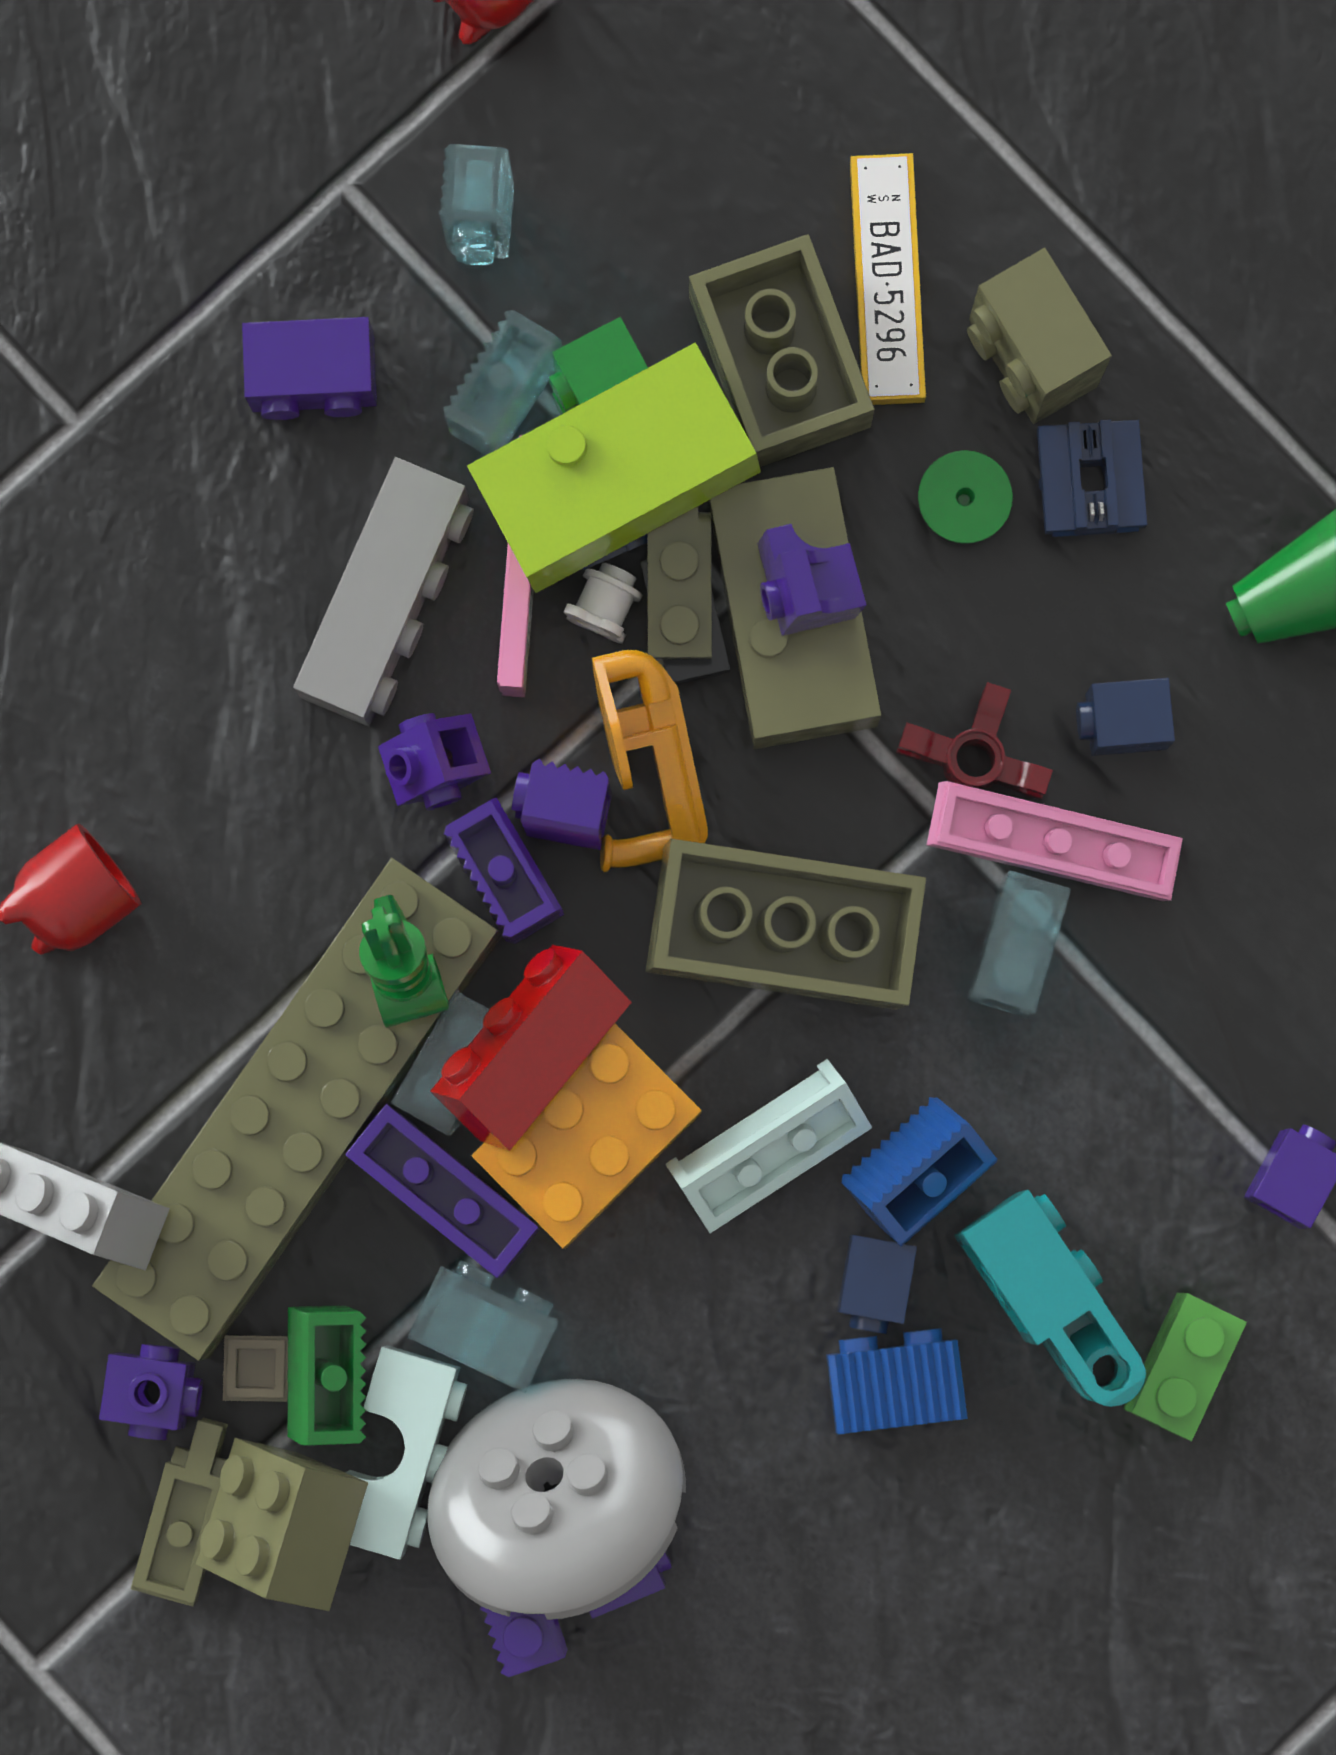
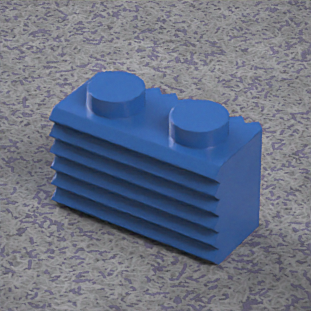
[841,1097,998,1247]
[826,1328,968,1434]

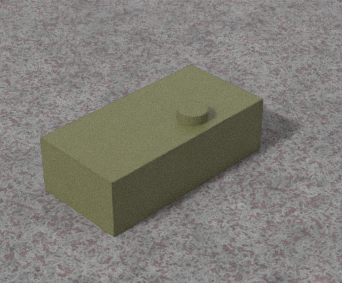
[708,467,881,749]
[646,839,926,1010]

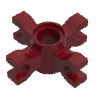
[896,682,1053,800]

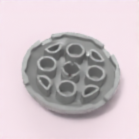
[427,1379,686,1620]

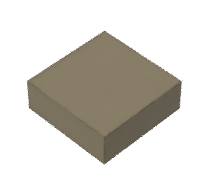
[223,1335,288,1402]

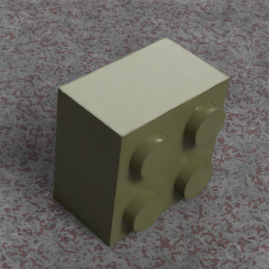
[967,247,1112,425]
[196,1438,368,1611]

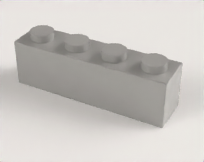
[293,457,474,727]

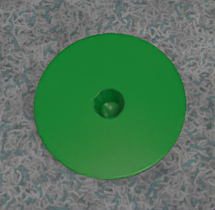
[918,450,1013,544]

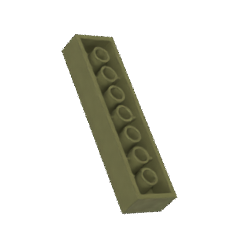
[92,857,502,1361]

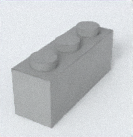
[0,1142,170,1271]

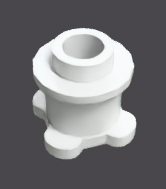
[563,563,643,644]

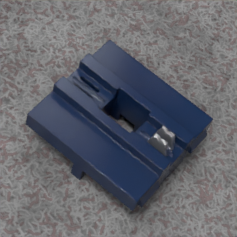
[1037,419,1147,537]

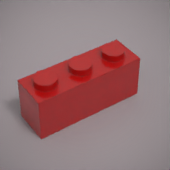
[430,944,632,1151]

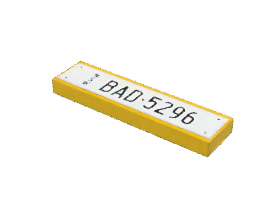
[850,153,926,405]

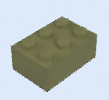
[689,234,875,467]

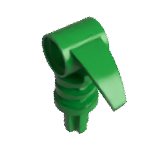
[359,895,450,1028]

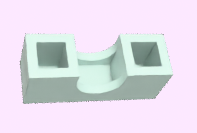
[345,1345,468,1560]

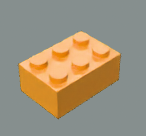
[471,1023,702,1249]

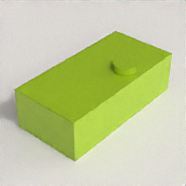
[467,342,761,593]

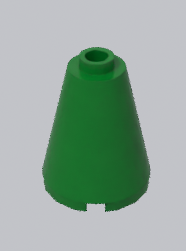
[1226,509,1336,644]

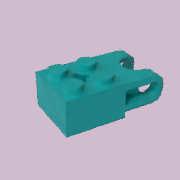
[954,1190,1146,1407]

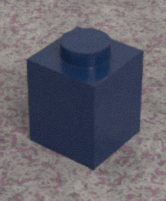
[1076,678,1175,756]
[837,1235,917,1334]

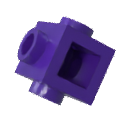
[378,713,491,810]
[99,1344,203,1440]

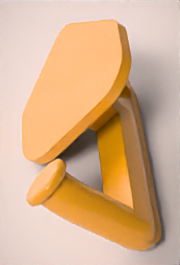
[592,650,708,872]

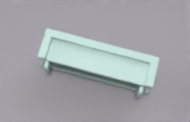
[665,1059,872,1233]

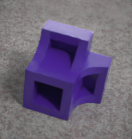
[757,524,866,636]

